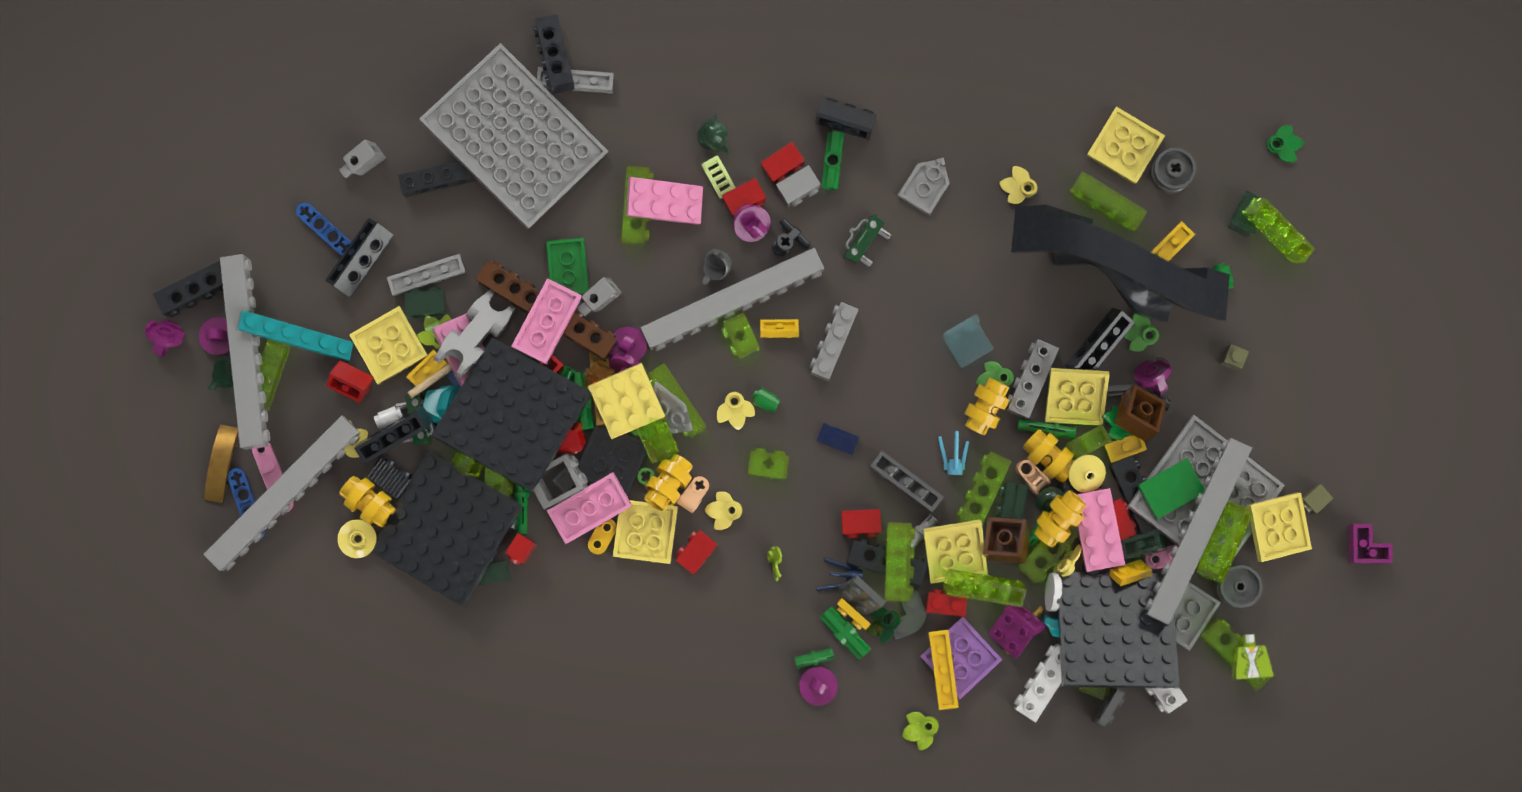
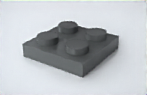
[837,576,886,616]
[1092,688,1125,727]

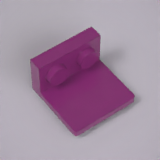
[988,601,1046,659]

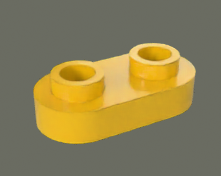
[588,519,617,554]

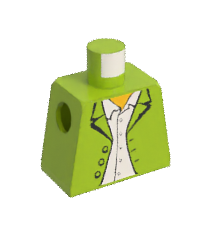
[1232,634,1273,679]

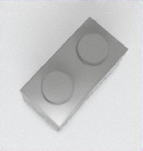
[776,165,821,207]

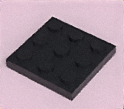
[578,424,650,497]

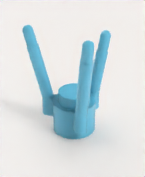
[938,431,969,475]

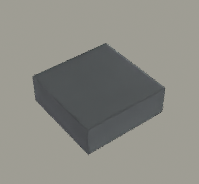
[552,468,576,493]

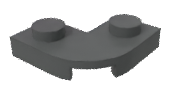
[890,590,926,640]

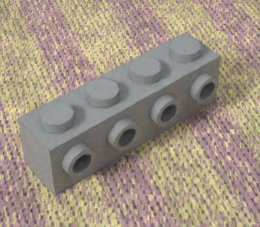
[809,302,859,382]
[1006,339,1059,420]

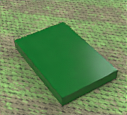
[546,238,589,295]
[1137,458,1205,520]

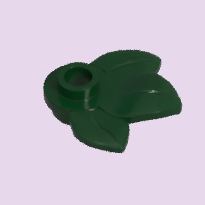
[867,607,901,644]

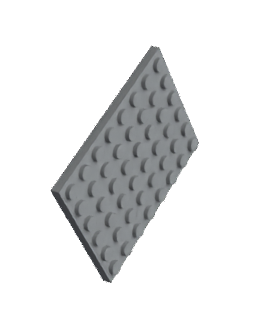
[419,43,609,230]

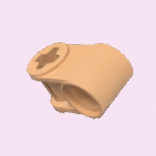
[1015,460,1051,496]
[677,477,709,514]

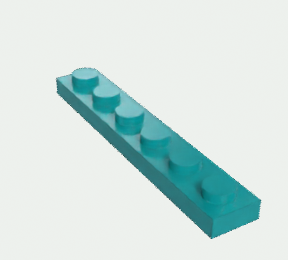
[236,310,354,362]

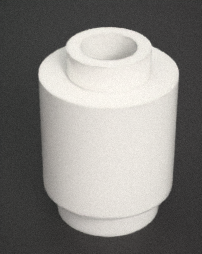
[374,406,404,431]

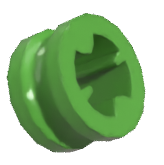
[637,468,655,485]

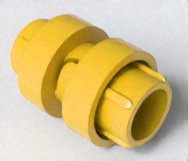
[964,377,1010,436]
[1023,430,1074,482]
[644,454,693,511]
[339,476,396,527]
[1035,490,1087,547]

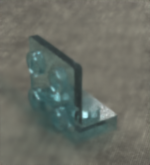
[942,314,993,368]

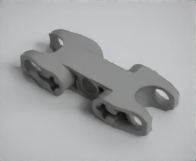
[434,290,516,378]

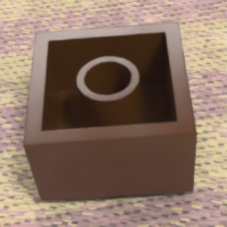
[1114,384,1166,442]
[983,517,1031,564]

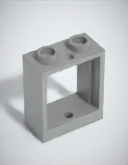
[534,453,588,510]

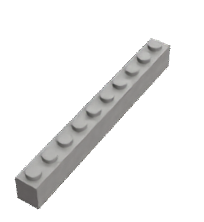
[641,248,824,351]
[220,254,270,450]
[203,416,361,571]
[1145,438,1252,625]

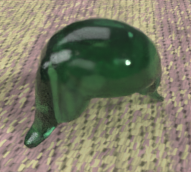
[697,115,730,153]
[208,356,233,391]
[1035,487,1065,513]

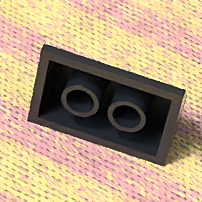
[815,98,877,140]

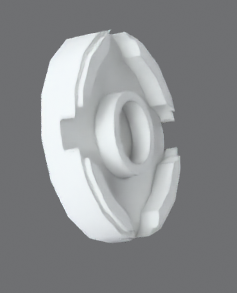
[1045,573,1062,612]

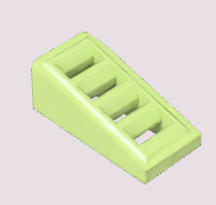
[701,155,736,199]

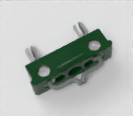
[843,214,891,267]
[396,393,433,446]

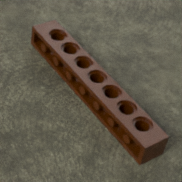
[475,260,618,362]

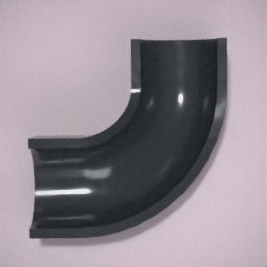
[1011,204,1230,322]

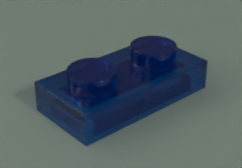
[817,423,859,455]

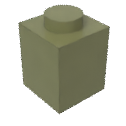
[1220,344,1249,371]
[1302,484,1334,515]

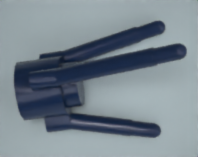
[816,558,863,591]

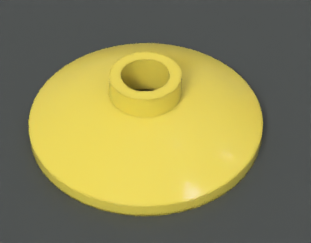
[1068,455,1106,493]
[338,519,377,558]

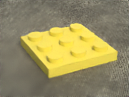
[1086,107,1165,185]
[349,306,428,385]
[588,363,665,439]
[1045,368,1109,426]
[1247,492,1312,562]
[613,500,678,564]
[923,520,988,584]

